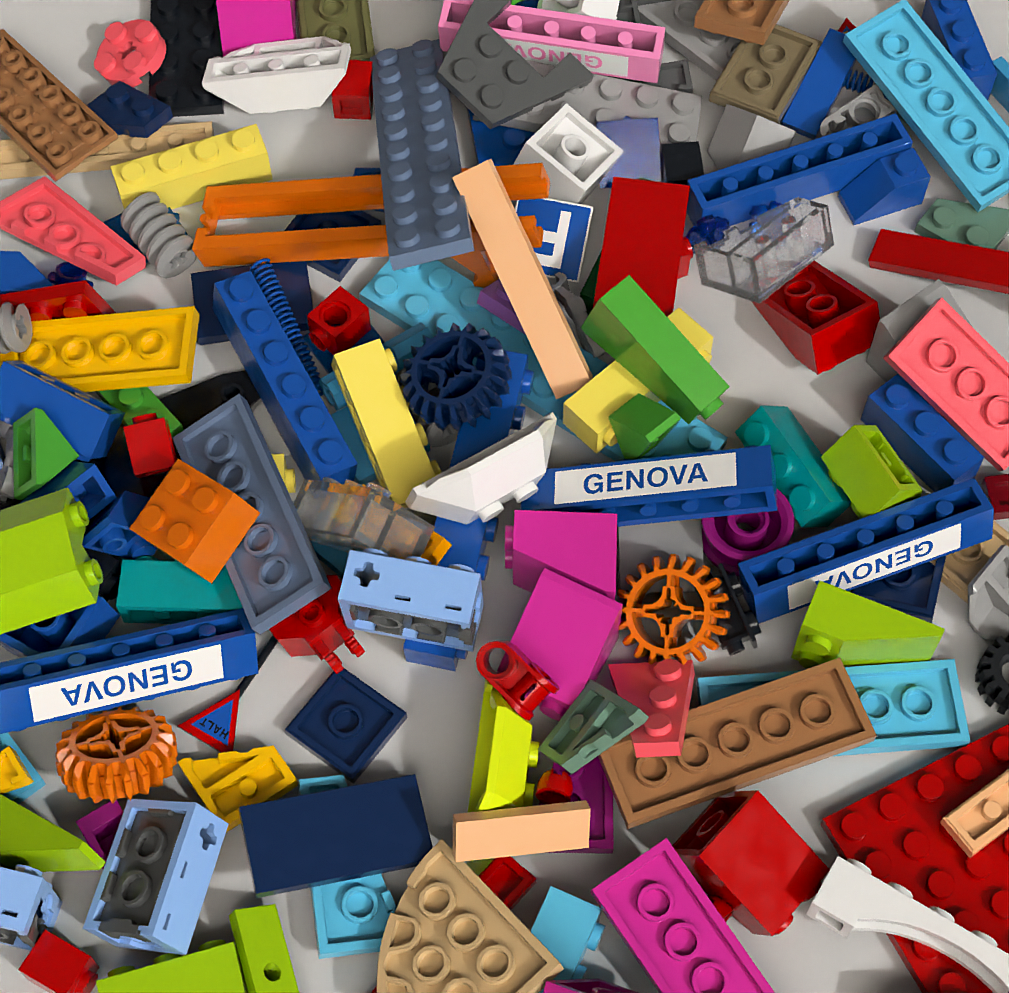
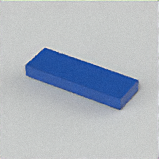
[782,28,857,140]

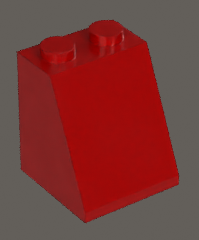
[672,790,830,936]

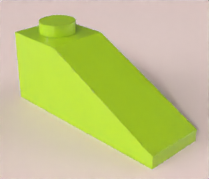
[0,794,106,872]

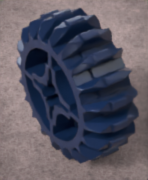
[400,322,512,432]

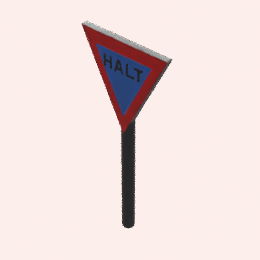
[177,635,278,753]

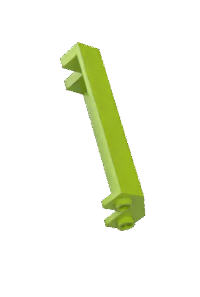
[0,487,103,635]

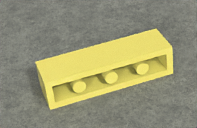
[110,124,273,211]
[563,308,714,454]
[331,338,441,510]

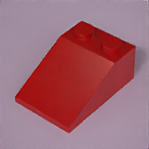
[746,258,880,375]

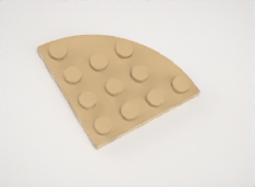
[376,839,564,993]

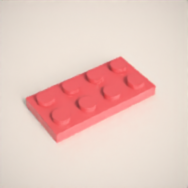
[883,298,1009,471]

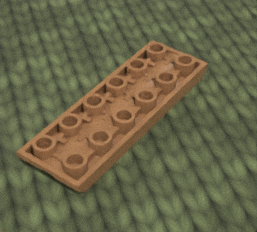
[0,29,119,182]

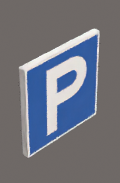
[515,198,594,283]

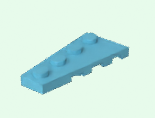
[298,775,397,959]

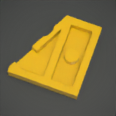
[177,745,298,833]

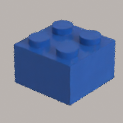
[0,595,120,658]

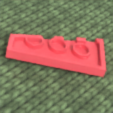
[0,176,146,286]

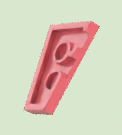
[608,659,695,758]

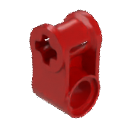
[476,640,560,721]

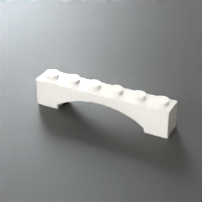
[806,856,1009,993]

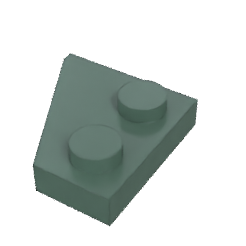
[914,198,1009,250]
[538,679,649,774]

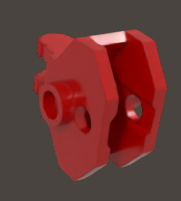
[269,575,365,674]

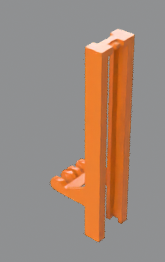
[192,163,550,288]

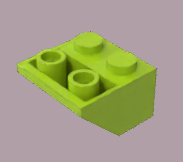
[821,425,922,519]

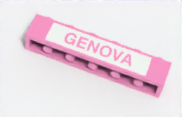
[438,0,666,83]

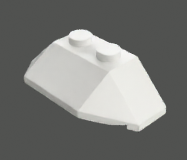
[202,36,351,114]
[405,412,557,524]

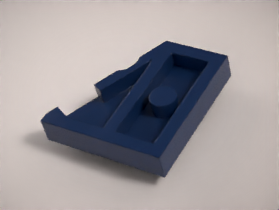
[87,81,173,138]

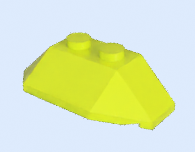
[467,679,540,862]

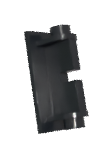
[695,563,761,656]

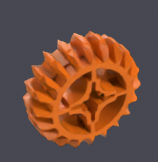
[617,554,730,665]
[55,706,178,804]

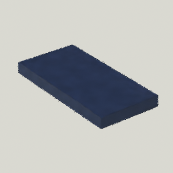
[239,774,433,898]

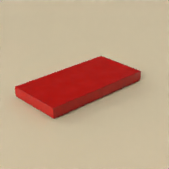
[593,176,690,317]

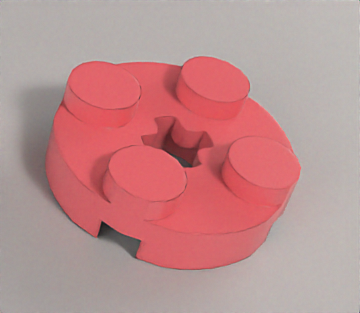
[94,19,166,87]

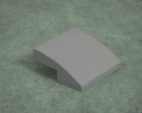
[617,518,704,593]

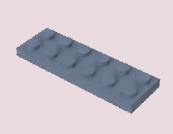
[173,394,332,635]

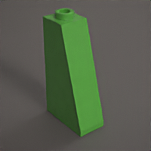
[580,275,730,424]

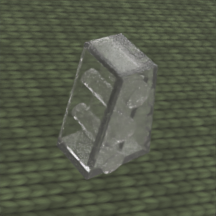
[693,197,834,304]
[294,477,435,560]

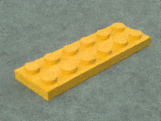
[0,306,200,392]

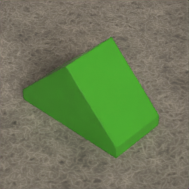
[608,393,681,460]
[13,408,79,500]

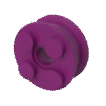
[701,489,794,576]

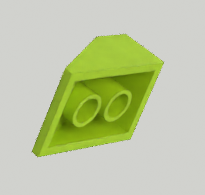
[791,580,945,669]

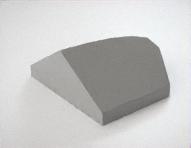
[707,104,796,170]
[968,545,1009,641]

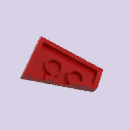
[0,280,116,321]

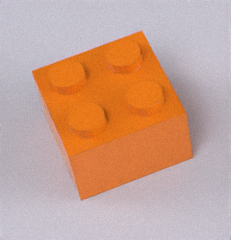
[129,459,260,584]

